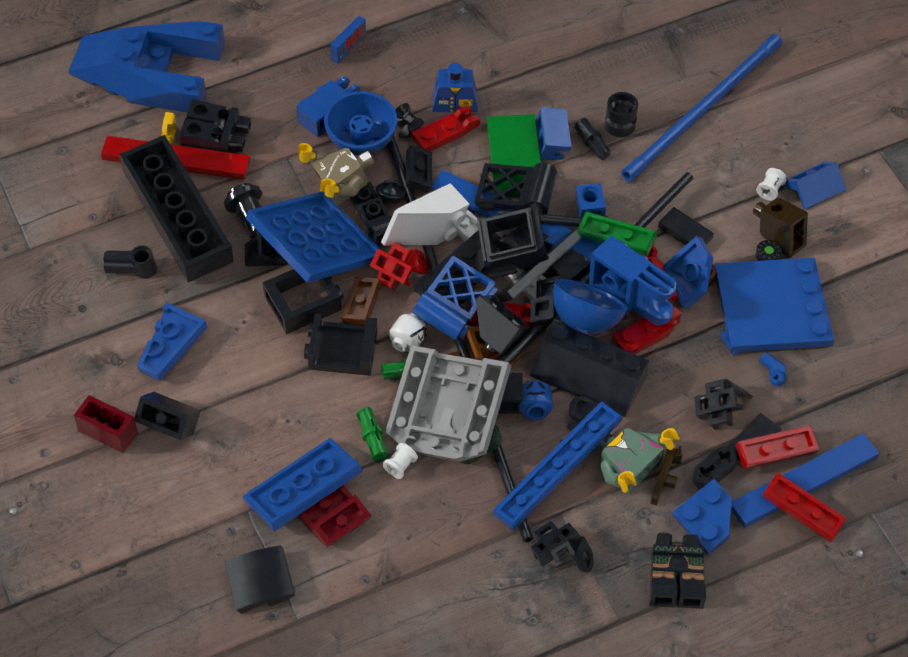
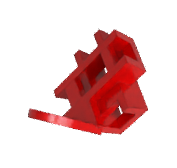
[369,242,429,291]

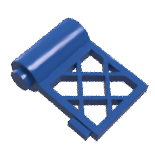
[412,256,498,341]

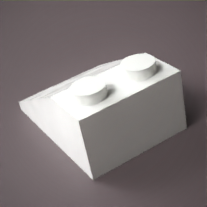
[381,183,470,246]

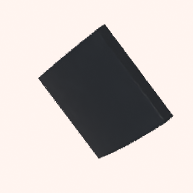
[224,545,296,614]

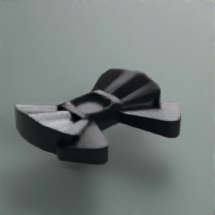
[395,103,424,138]

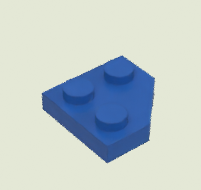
[663,236,713,308]
[672,479,732,555]

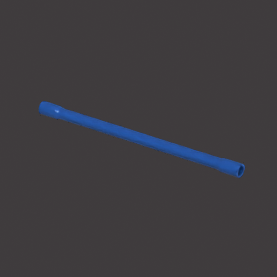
[621,34,782,182]

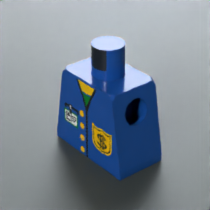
[432,63,478,112]

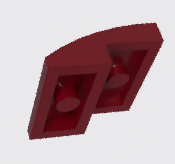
[298,485,372,548]

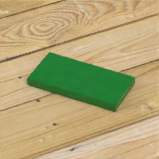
[486,114,541,198]

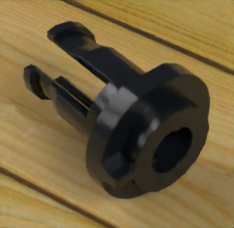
[224,183,262,239]

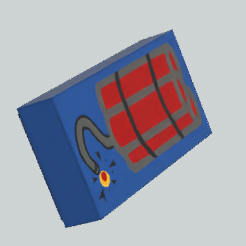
[330,16,366,63]

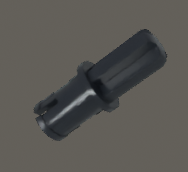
[574,118,611,160]

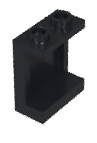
[304,313,378,376]

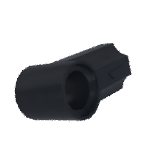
[103,245,157,279]

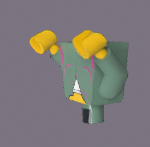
[599,428,680,494]

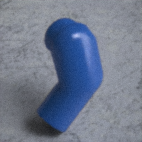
[759,352,787,387]

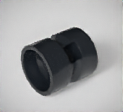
[605,92,639,138]

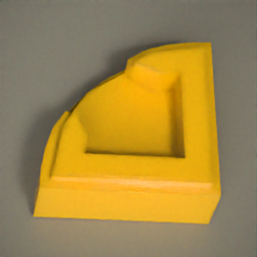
[162,112,177,145]

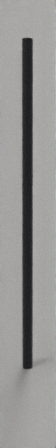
[499,172,693,364]

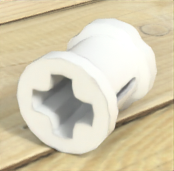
[756,168,787,201]
[383,443,418,479]

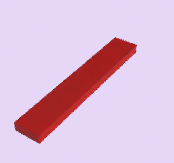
[101,136,250,180]

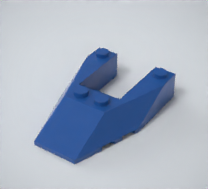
[69,21,225,112]

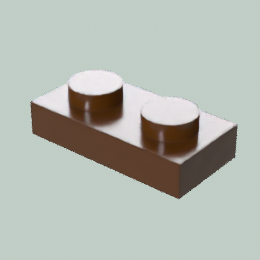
[341,277,382,326]

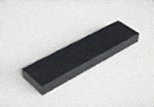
[497,230,581,303]

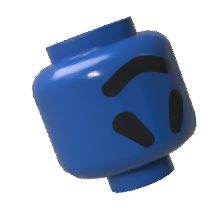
[519,380,553,420]

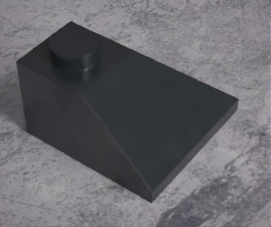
[476,295,532,354]

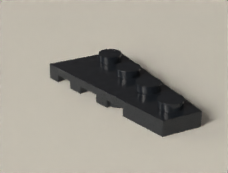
[414,230,501,306]

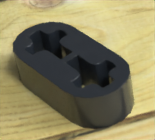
[692,446,737,489]

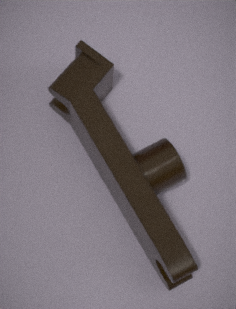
[650,446,682,506]

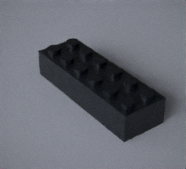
[120,135,234,282]

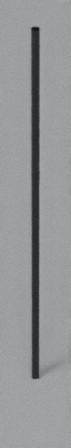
[387,135,533,542]

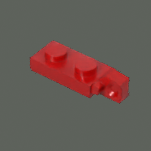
[612,307,682,354]

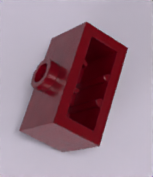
[74,395,138,453]

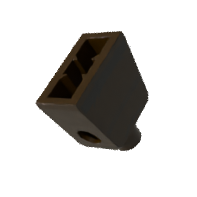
[753,198,808,258]

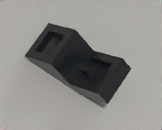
[245,234,288,267]

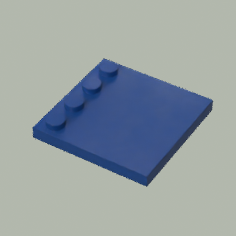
[246,192,383,283]
[715,257,834,353]

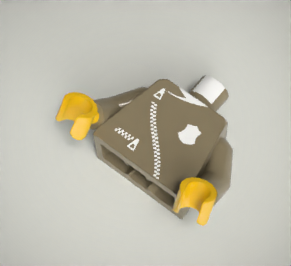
[297,143,375,206]

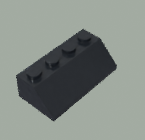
[530,320,649,417]

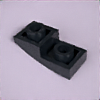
[349,182,389,227]

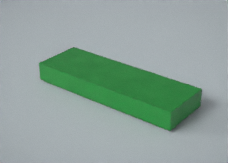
[577,212,657,256]

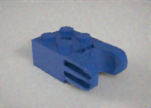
[589,235,676,325]

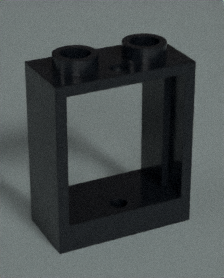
[262,269,344,334]

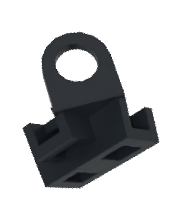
[694,378,753,430]
[531,521,594,573]

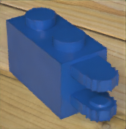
[296,76,361,137]

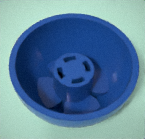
[324,91,397,156]
[553,279,628,334]

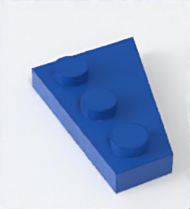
[137,302,208,382]

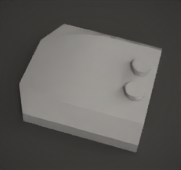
[385,345,511,462]

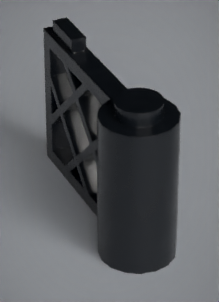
[475,163,557,215]

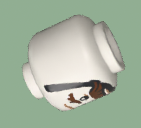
[389,313,428,352]

